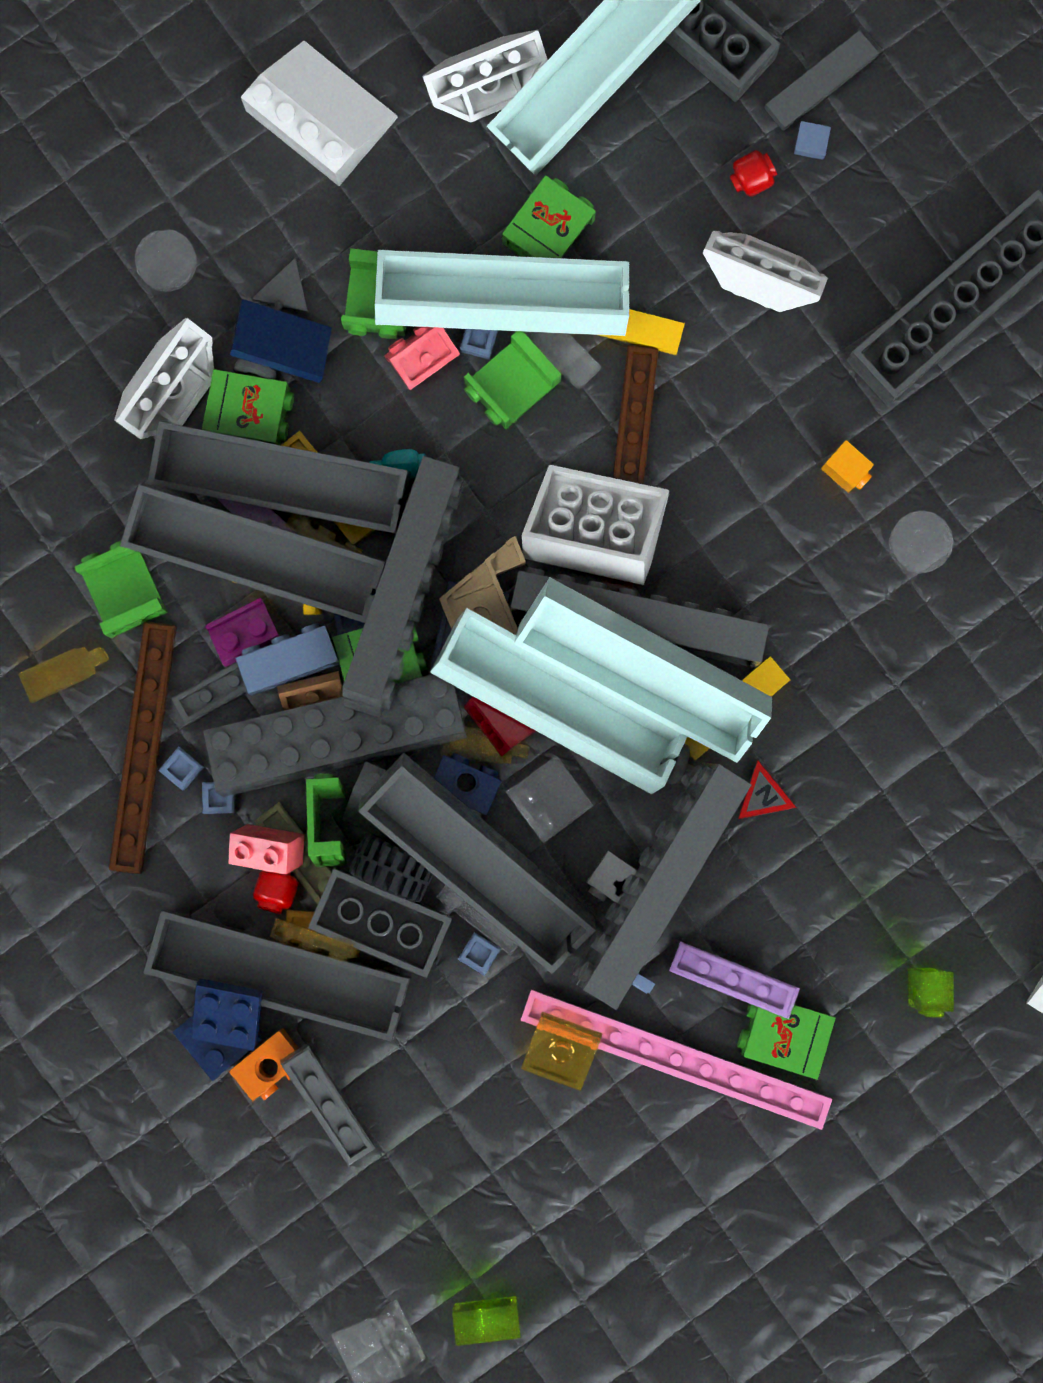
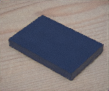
[230,299,332,383]

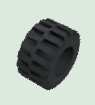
[348,834,433,902]

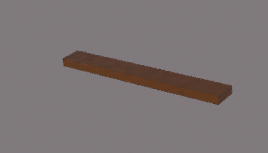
[601,345,659,592]
[109,622,177,874]

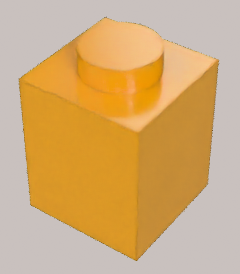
[821,440,874,493]

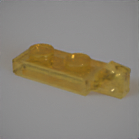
[285,513,363,554]
[18,647,109,703]
[441,727,530,765]
[270,918,361,962]

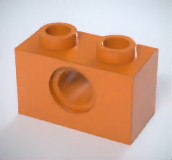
[229,1028,299,1102]

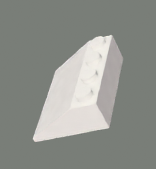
[241,41,398,186]
[522,465,669,585]

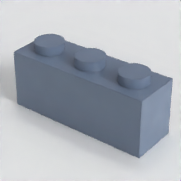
[235,623,339,696]

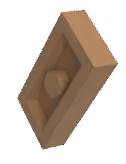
[277,671,343,711]

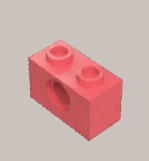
[228,824,305,874]

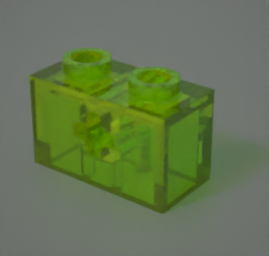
[908,968,954,1017]
[452,1296,521,1346]

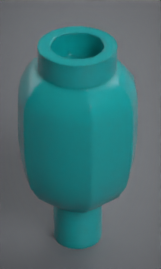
[369,449,426,479]

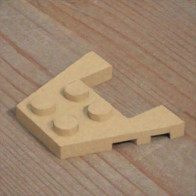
[439,536,526,635]

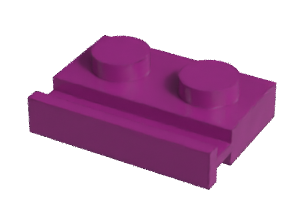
[205,598,280,667]

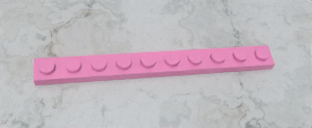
[521,989,832,1130]

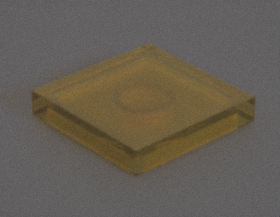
[521,1012,602,1091]

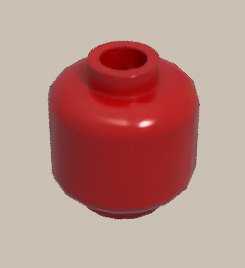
[730,150,778,197]
[253,870,298,914]

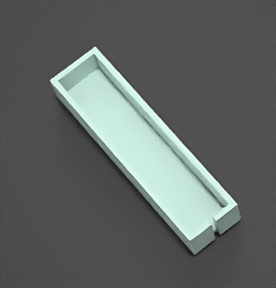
[487,0,701,176]
[375,250,629,336]
[514,577,772,763]
[430,608,687,794]

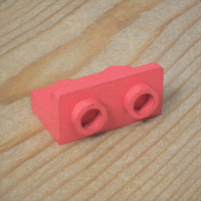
[384,326,460,390]

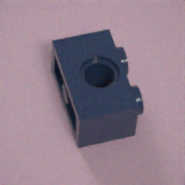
[434,753,502,816]

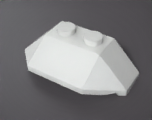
[422,30,548,122]
[703,231,828,312]
[114,318,214,439]

